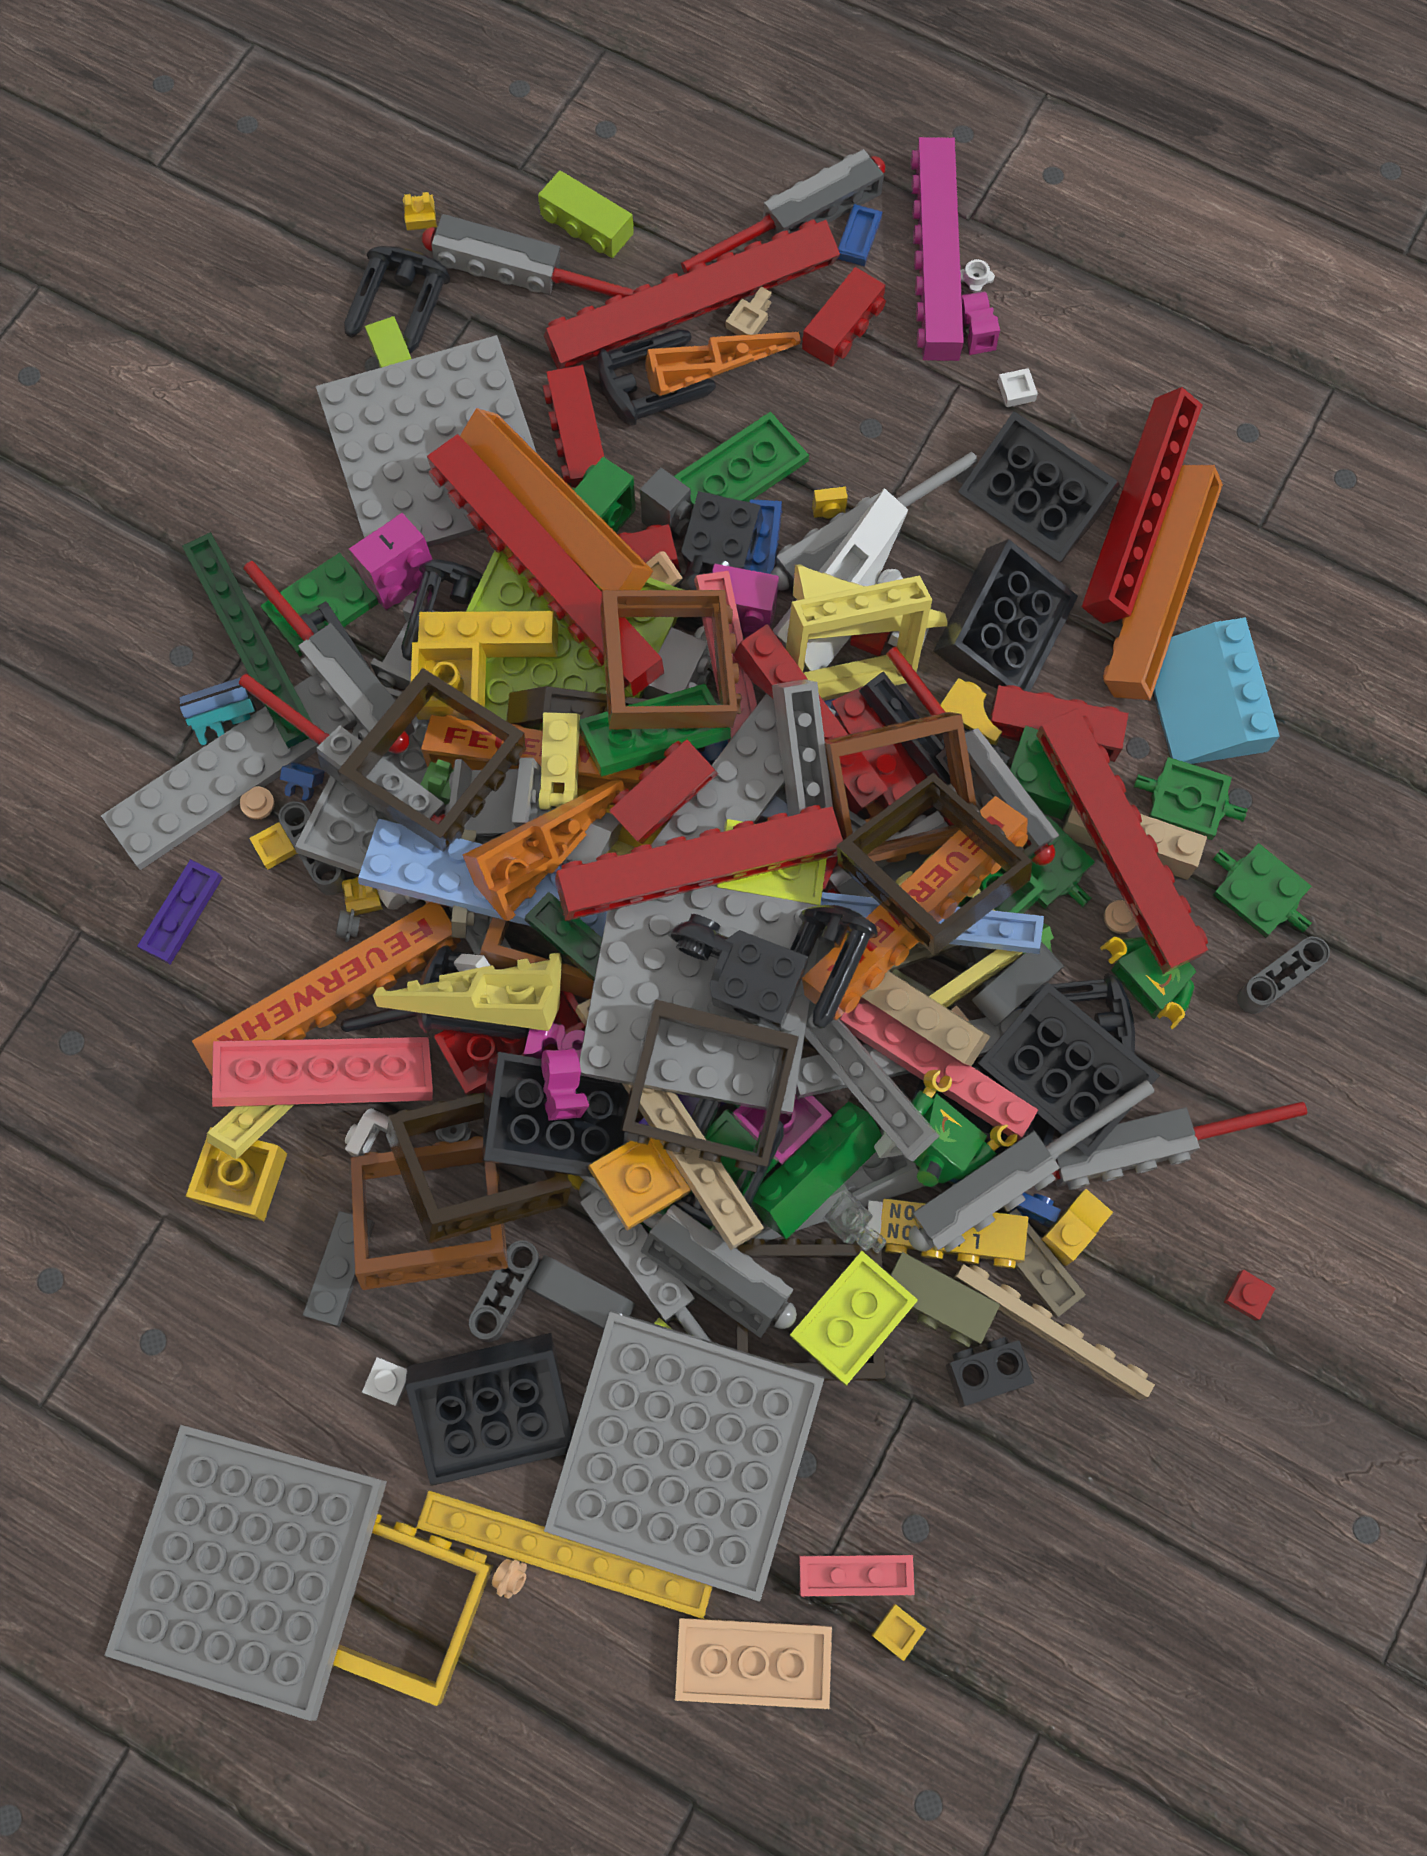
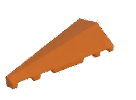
[645,332,801,396]
[463,779,625,921]

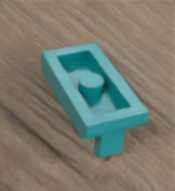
[186,696,256,745]

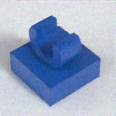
[280,763,325,801]

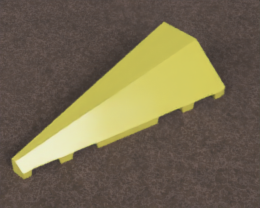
[793,565,947,639]
[373,953,562,1031]

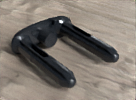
[344,246,450,354]
[597,329,716,426]
[401,559,483,661]
[790,905,878,1029]
[417,945,530,1040]
[1019,973,1135,1053]
[671,1098,784,1227]

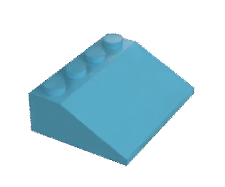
[1153,617,1280,764]

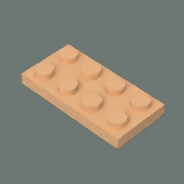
[675,1618,832,1709]

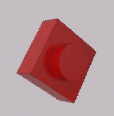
[850,632,891,656]
[1224,1270,1276,1321]

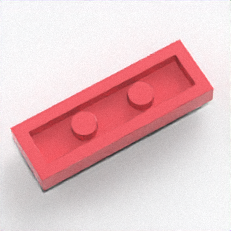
[799,1555,915,1596]

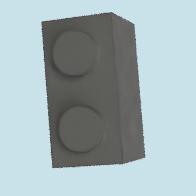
[640,467,692,540]

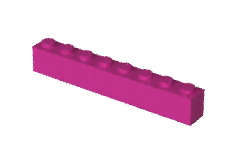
[911,137,963,361]

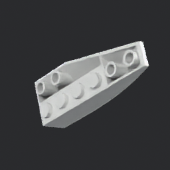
[772,489,908,672]

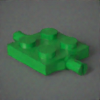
[1133,757,1248,840]
[1030,815,1095,909]
[1212,843,1312,938]

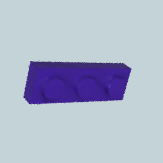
[137,859,222,965]

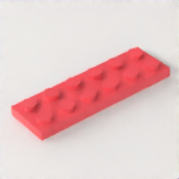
[212,1037,433,1107]

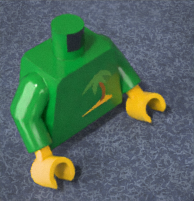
[1100,936,1196,1029]
[911,1070,1017,1187]

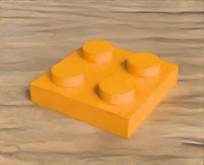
[589,1138,691,1231]

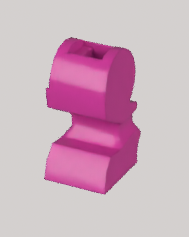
[961,291,1000,355]
[524,1023,585,1060]
[541,1048,589,1121]

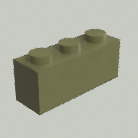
[890,1252,1000,1349]

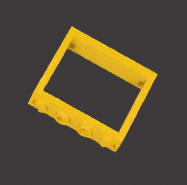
[333,1514,493,1706]

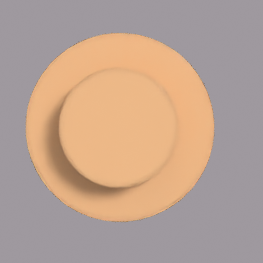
[240,786,274,819]
[1104,900,1137,934]

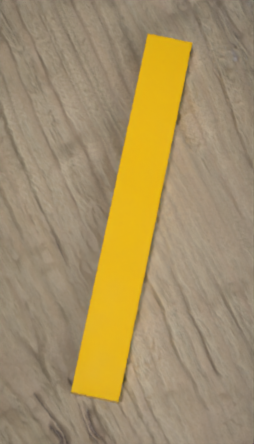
[416,1490,713,1619]

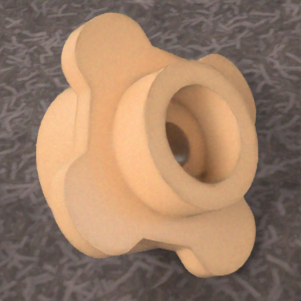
[492,1559,527,1599]

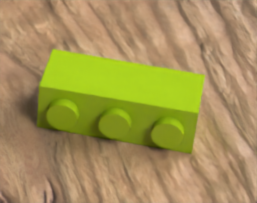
[538,170,634,259]

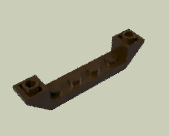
[506,686,705,752]

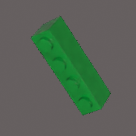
[752,1101,883,1239]

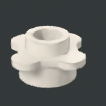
[960,259,994,293]

